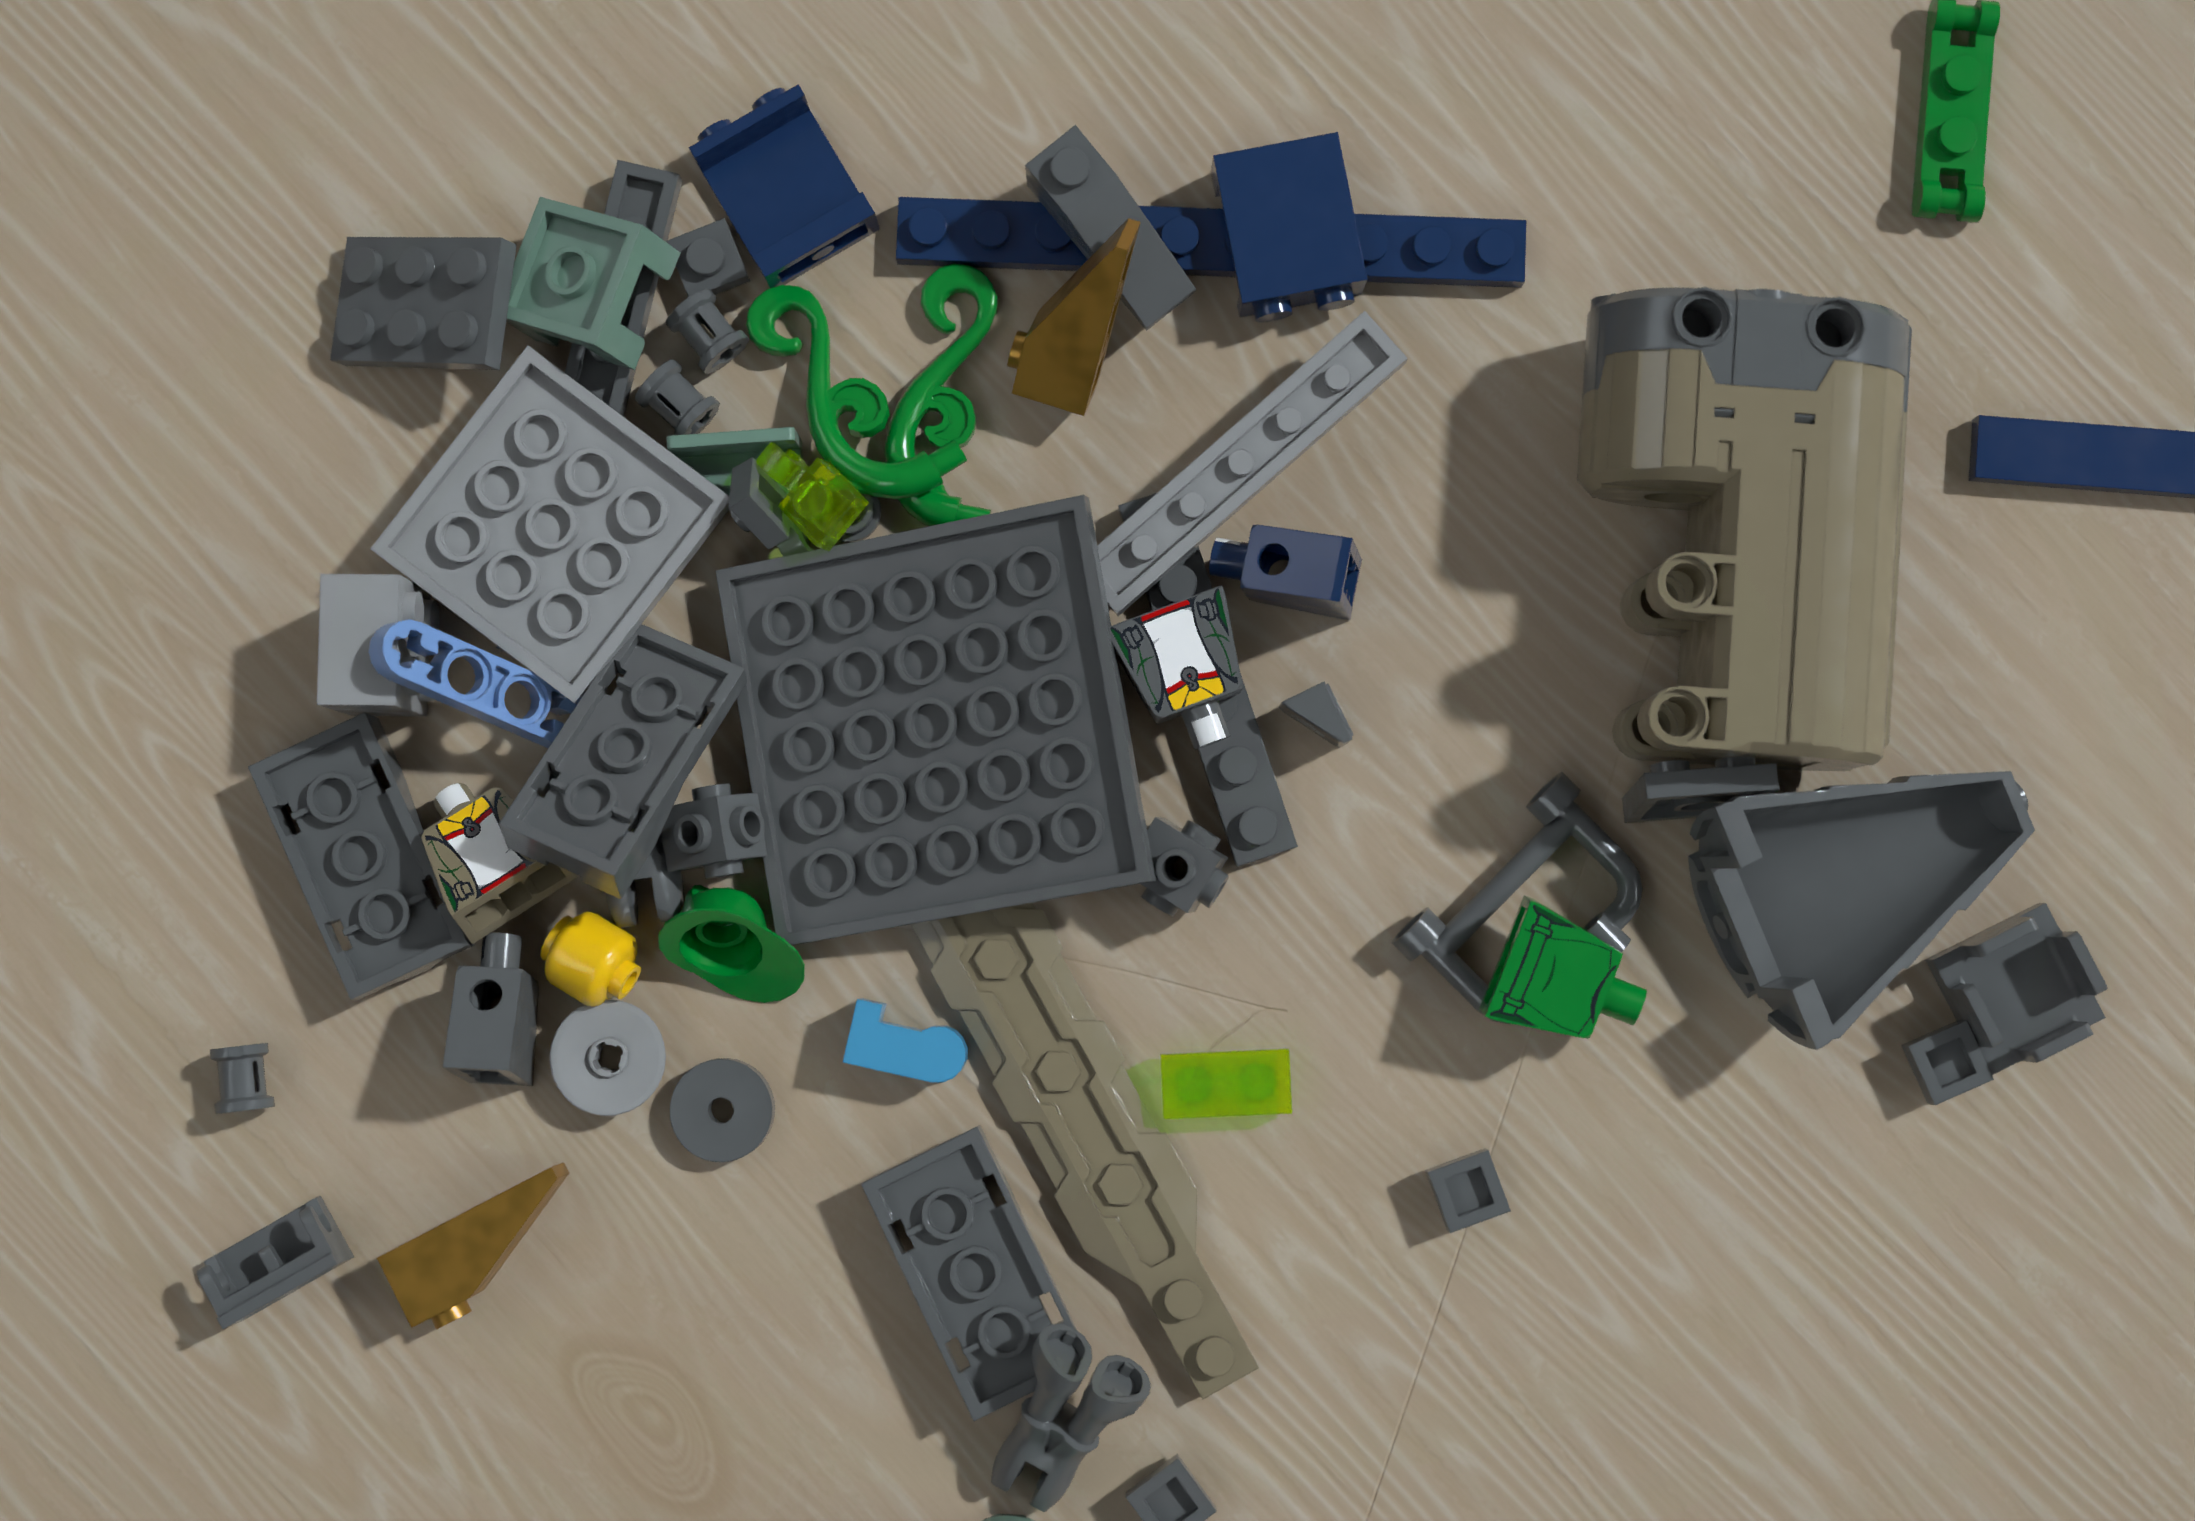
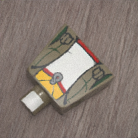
[421,783,578,944]

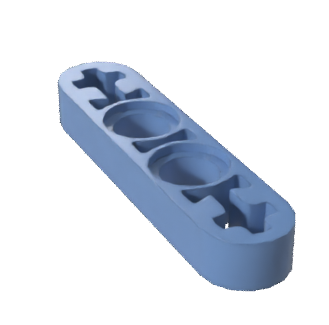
[369,619,577,748]

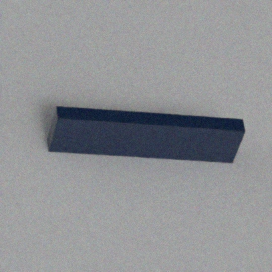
[1969,415,2195,499]

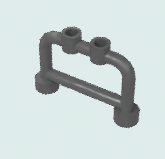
[1392,772,1643,1024]

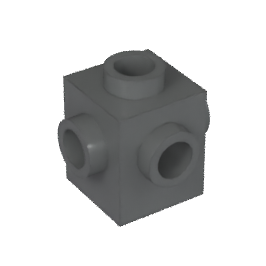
[661,784,768,879]
[1141,817,1229,917]

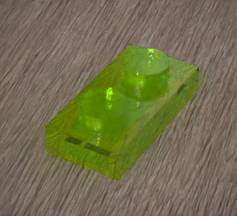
[1160,1048,1292,1119]

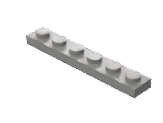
[1097,311,1408,616]

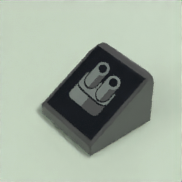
[1279,681,1354,748]

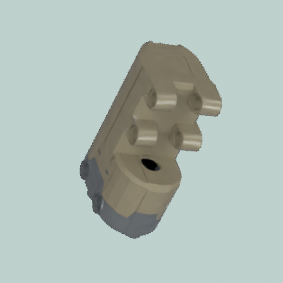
[1577,287,1912,771]

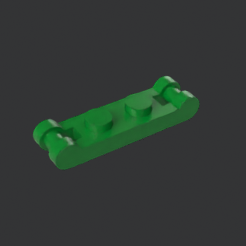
[1912,0,2000,223]

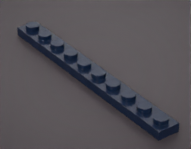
[896,197,1527,288]

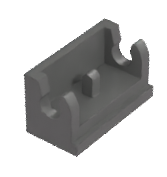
[197,1196,354,1329]

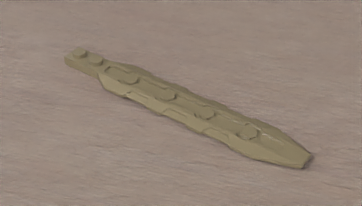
[911,903,1259,1400]

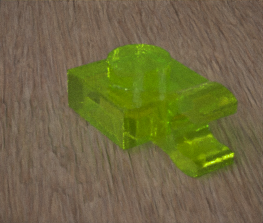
[755,442,869,551]

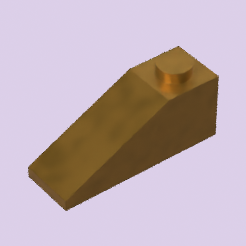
[1007,218,1141,416]
[377,1162,569,1330]

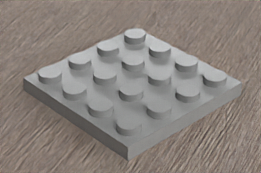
[370,345,730,704]

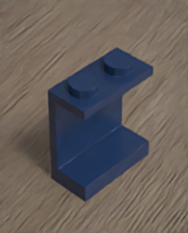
[689,84,880,288]
[1211,132,1368,322]

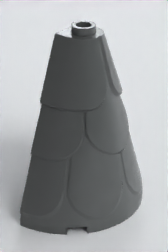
[1688,771,2035,1050]

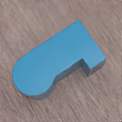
[843,998,968,1083]

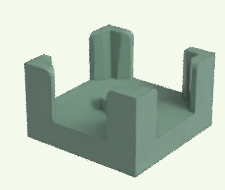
[506,197,680,370]

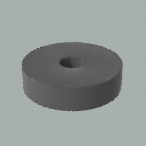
[670,1058,775,1162]

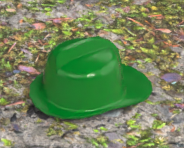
[658,885,805,1003]

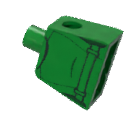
[1479,895,1647,1039]

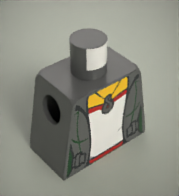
[1109,585,1243,750]

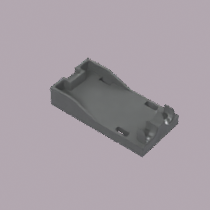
[499,624,747,899]
[248,712,474,1000]
[861,1125,1092,1421]

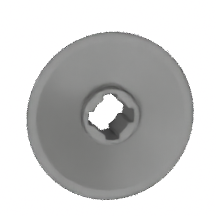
[550,999,666,1116]

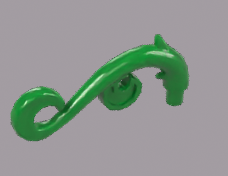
[873,264,998,526]
[746,285,967,499]

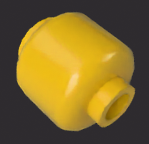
[540,911,641,1007]

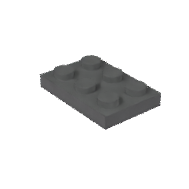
[330,237,517,370]

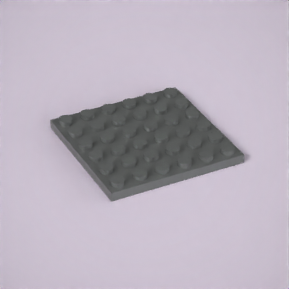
[715,495,1156,946]

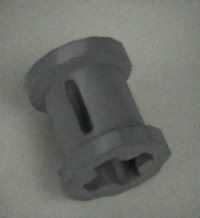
[666,288,749,374]
[635,359,720,435]
[210,1043,275,1114]

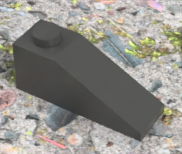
[1025,125,1196,331]

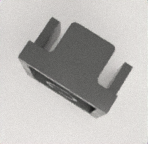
[1925,903,2108,1075]

